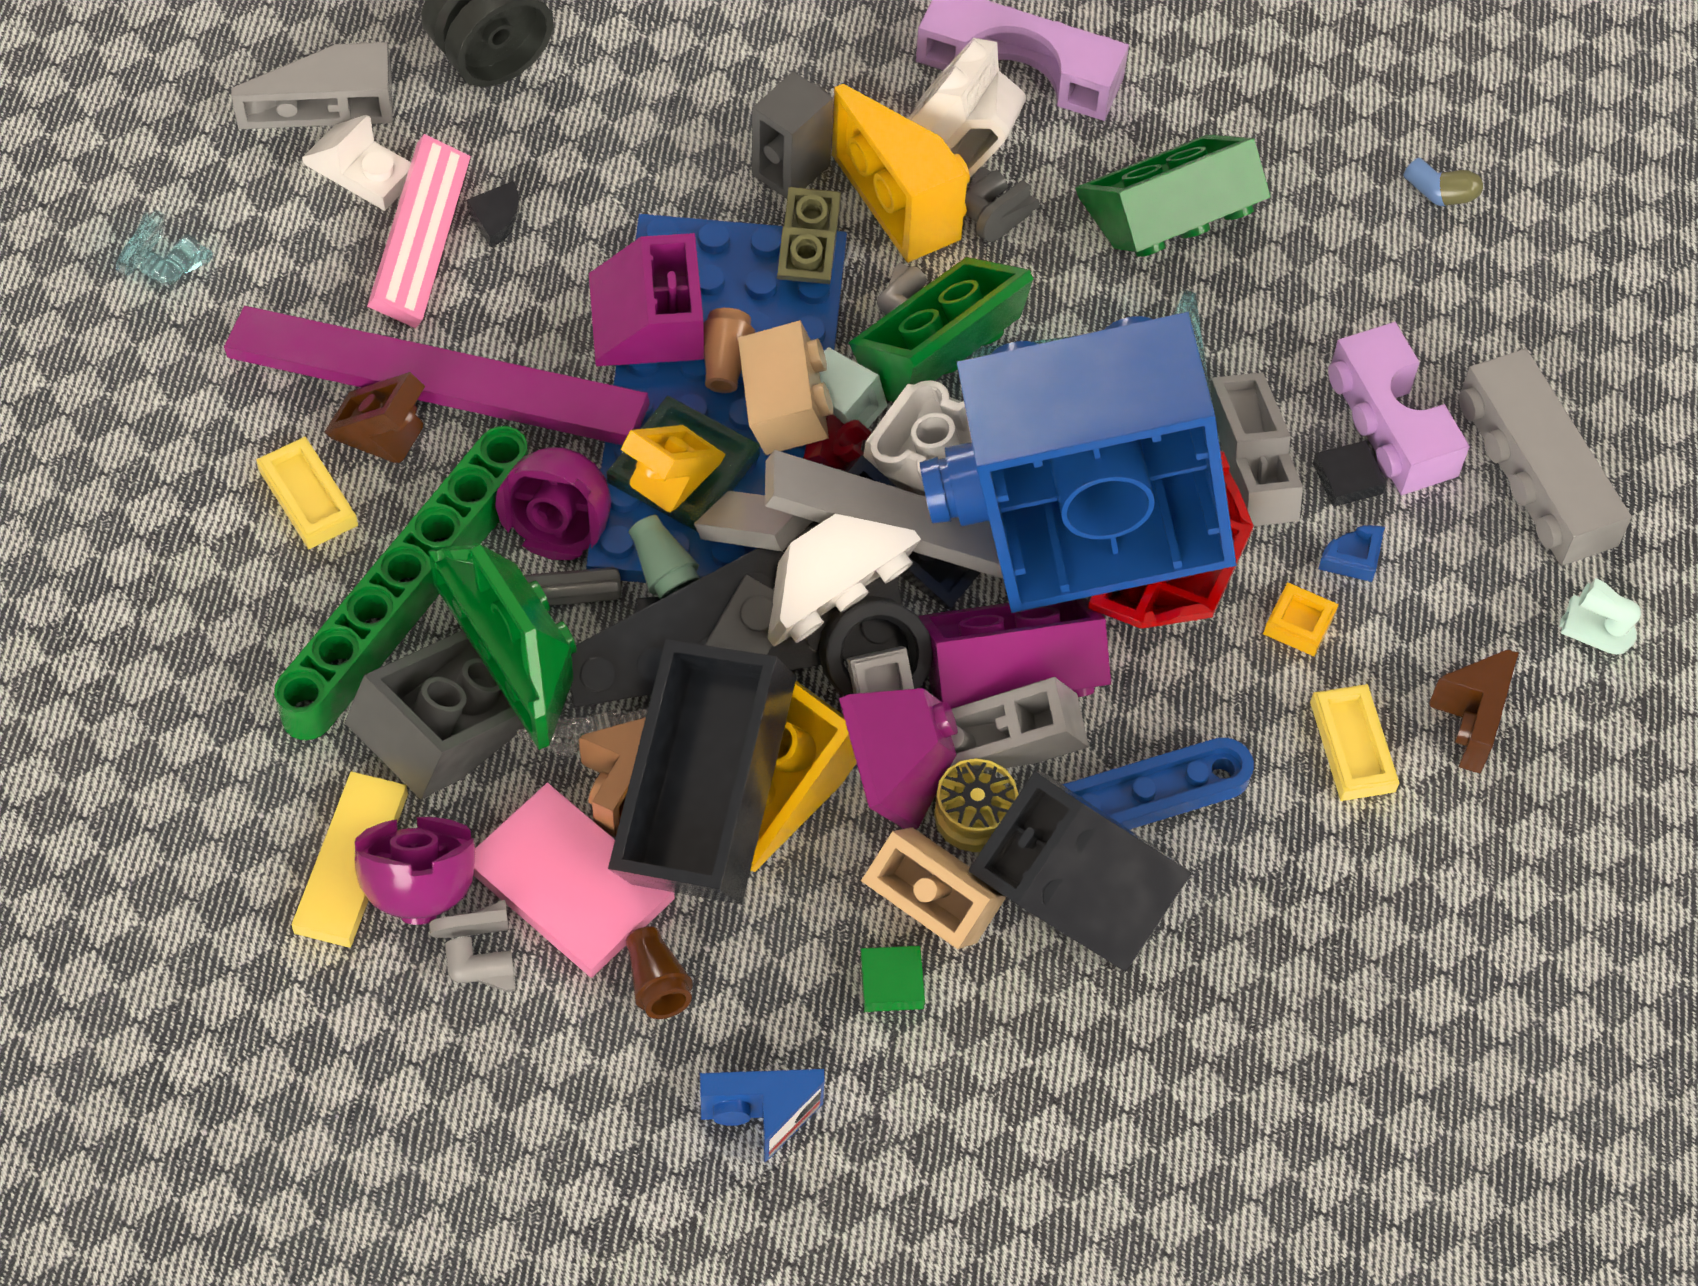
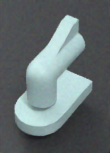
[1559,578,1641,655]

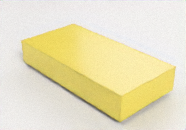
[256,436,358,550]
[1310,684,1399,801]

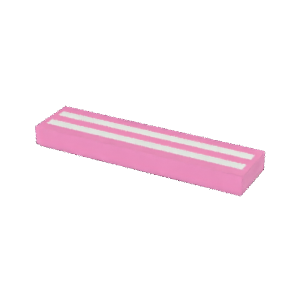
[367,134,471,329]

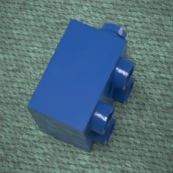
[920,312,1237,613]

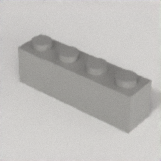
[1459,348,1632,566]

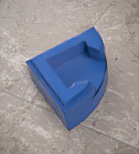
[1318,525,1385,582]

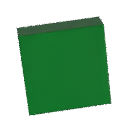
[860,946,925,1012]

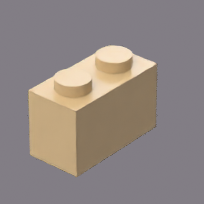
[738,320,833,455]
[861,827,1006,949]

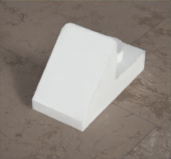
[302,115,411,211]

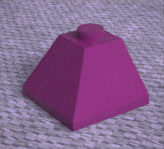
[839,688,958,829]

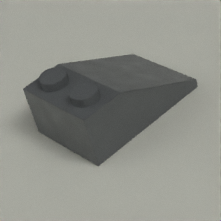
[344,630,525,800]

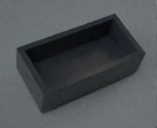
[608,639,797,905]

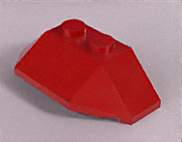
[1088,451,1254,629]

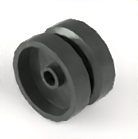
[421,0,554,88]

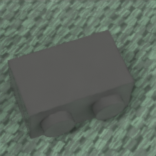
[752,71,833,199]

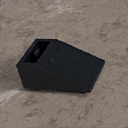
[968,771,1192,972]

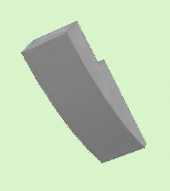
[1210,372,1303,526]

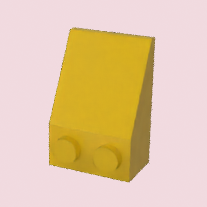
[831,84,970,263]
[751,681,857,872]

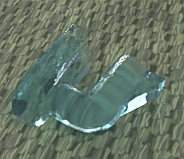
[115,209,213,286]

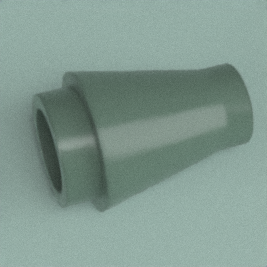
[628,515,700,600]

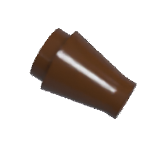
[626,926,693,1019]

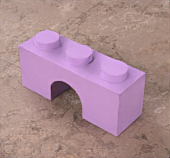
[1328,322,1470,496]

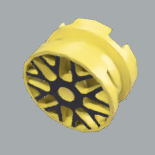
[934,758,1019,852]

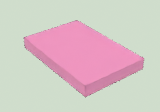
[473,783,675,978]

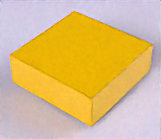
[1263,582,1339,657]

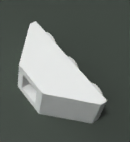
[767,514,921,647]

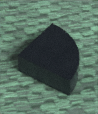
[466,181,520,247]

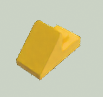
[621,425,726,512]

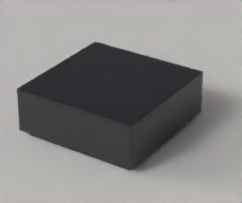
[1313,440,1387,507]

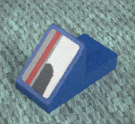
[700,1069,825,1162]

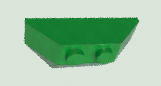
[428,544,577,750]

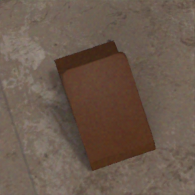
[324,372,425,463]
[1429,649,1519,774]

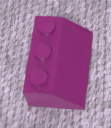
[918,598,1111,709]

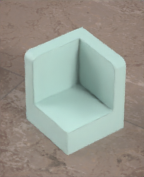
[819,347,888,428]

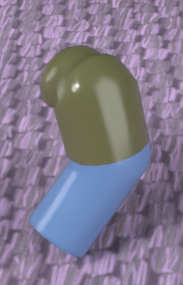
[1403,158,1483,206]

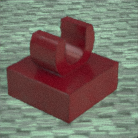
[803,414,872,470]

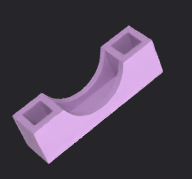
[916,0,1129,121]

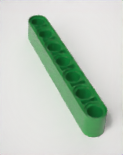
[274,426,528,740]

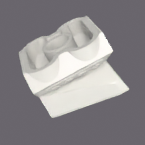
[907,38,1026,177]
[863,380,972,497]

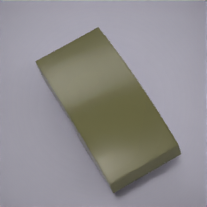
[777,187,841,284]

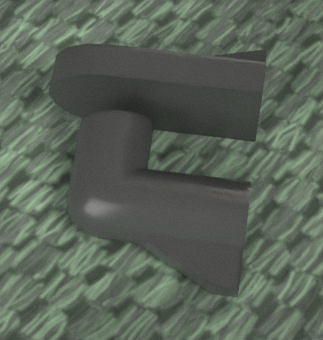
[965,167,1040,242]

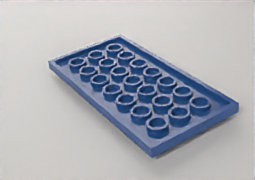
[586,214,847,583]

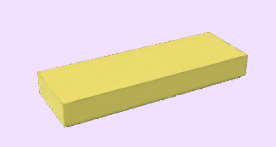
[291,771,408,948]

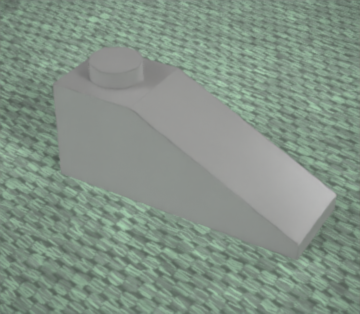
[231,42,393,130]
[951,677,1089,774]

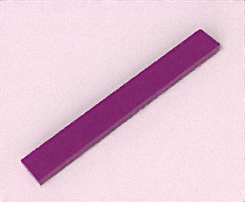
[224,305,650,445]

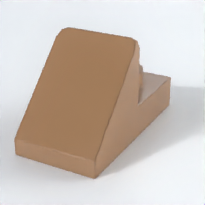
[579,717,646,838]

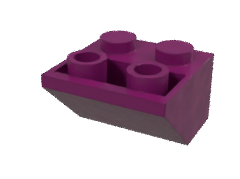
[589,233,704,367]

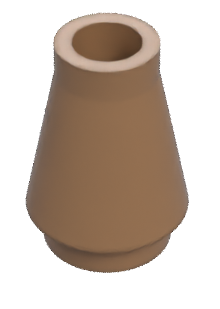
[704,308,755,393]

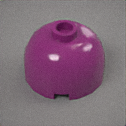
[495,447,611,560]
[354,817,475,925]

